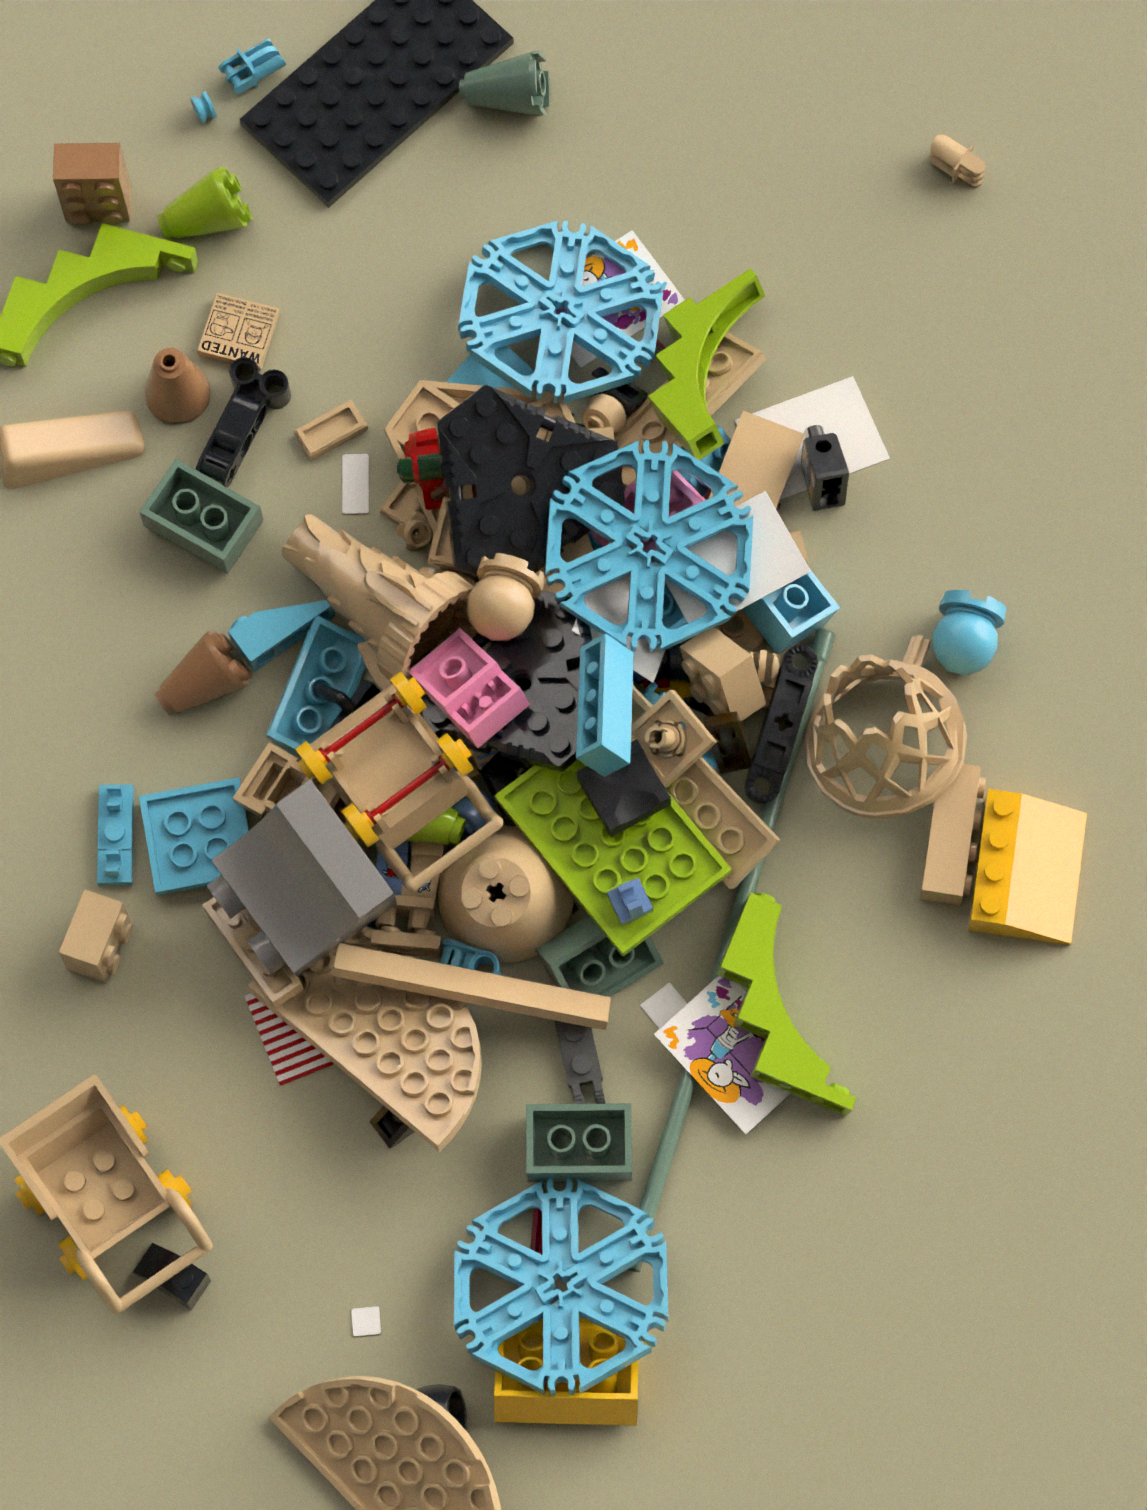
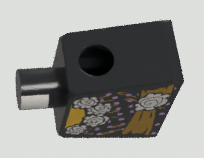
[801,425,849,511]

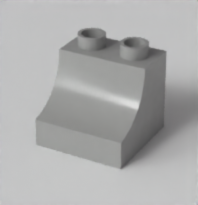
[206,779,397,976]

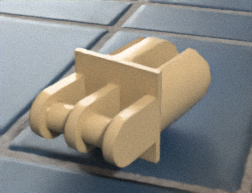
[929,134,986,188]
[747,650,780,687]

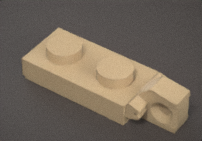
[345,926,442,958]

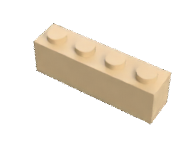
[920,764,986,905]

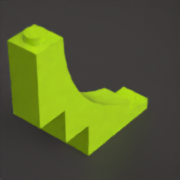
[0,223,198,367]
[716,892,857,1116]

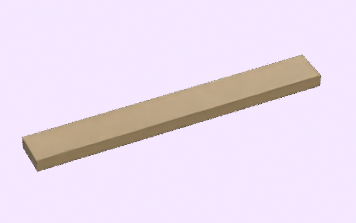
[332,943,611,1030]

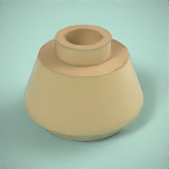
[583,394,626,434]

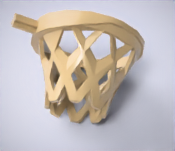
[806,635,967,819]

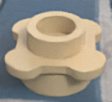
[396,512,433,551]

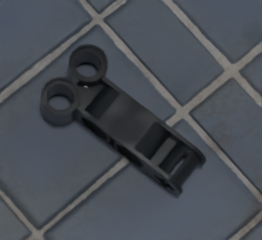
[196,357,291,487]

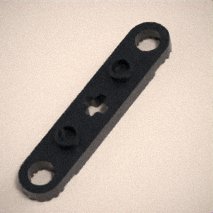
[744,644,818,804]

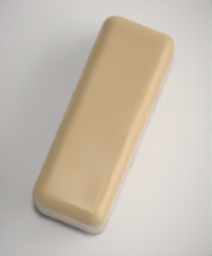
[0,410,145,489]

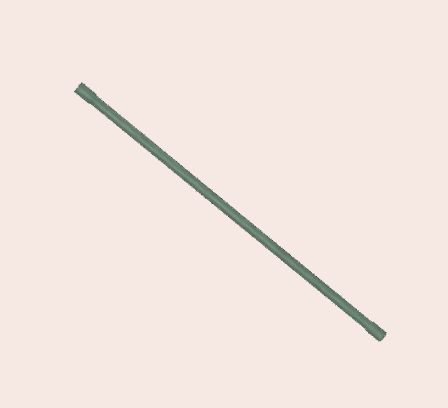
[627,628,836,1272]

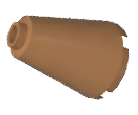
[145,348,210,424]

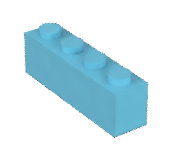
[576,633,634,777]

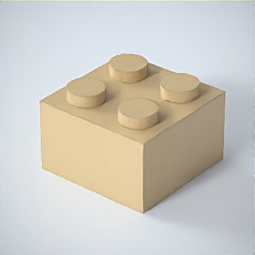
[680,627,766,721]
[59,889,133,983]

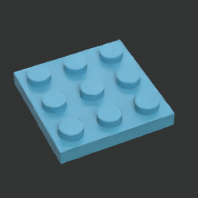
[139,777,249,896]

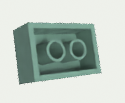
[140,459,263,574]
[526,1103,632,1182]

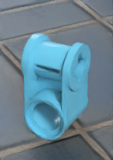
[439,939,502,976]

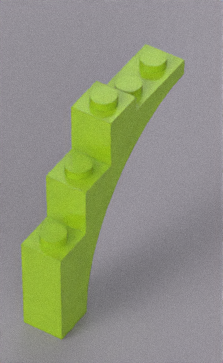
[648,268,765,460]

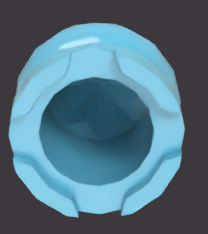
[932,590,1007,676]

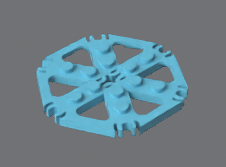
[458,220,663,404]
[545,440,753,653]
[454,1179,669,1396]

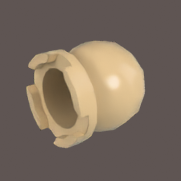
[466,553,546,641]

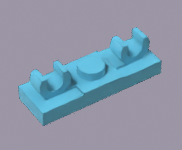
[97,784,134,886]

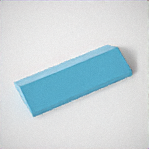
[266,615,367,757]

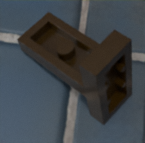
[704,705,752,774]

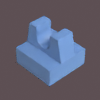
[607,878,653,926]

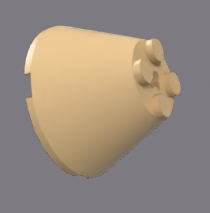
[437,826,574,963]

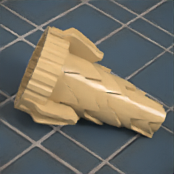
[282,514,478,690]

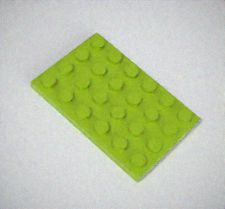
[494,760,732,956]

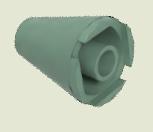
[459,51,550,116]

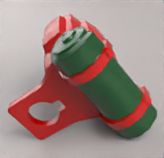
[397,428,450,510]

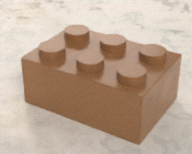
[53,142,131,225]

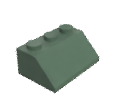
[535,916,664,997]

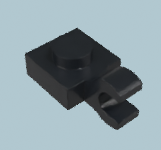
[591,367,648,416]

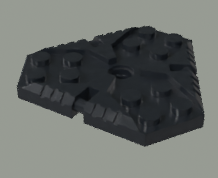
[435,385,625,577]
[421,590,592,772]

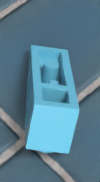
[228,600,335,673]

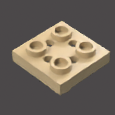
[631,690,717,787]

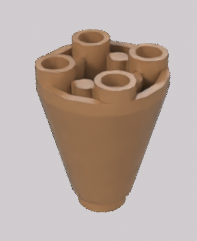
[155,630,252,715]

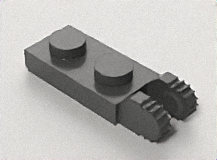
[554,1020,606,1104]

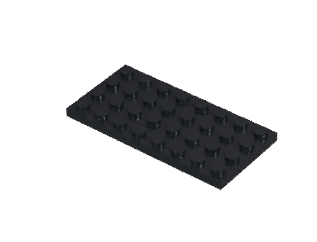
[239,0,514,208]

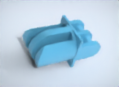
[218,38,286,94]

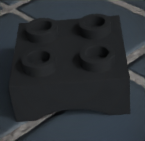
[576,739,671,837]

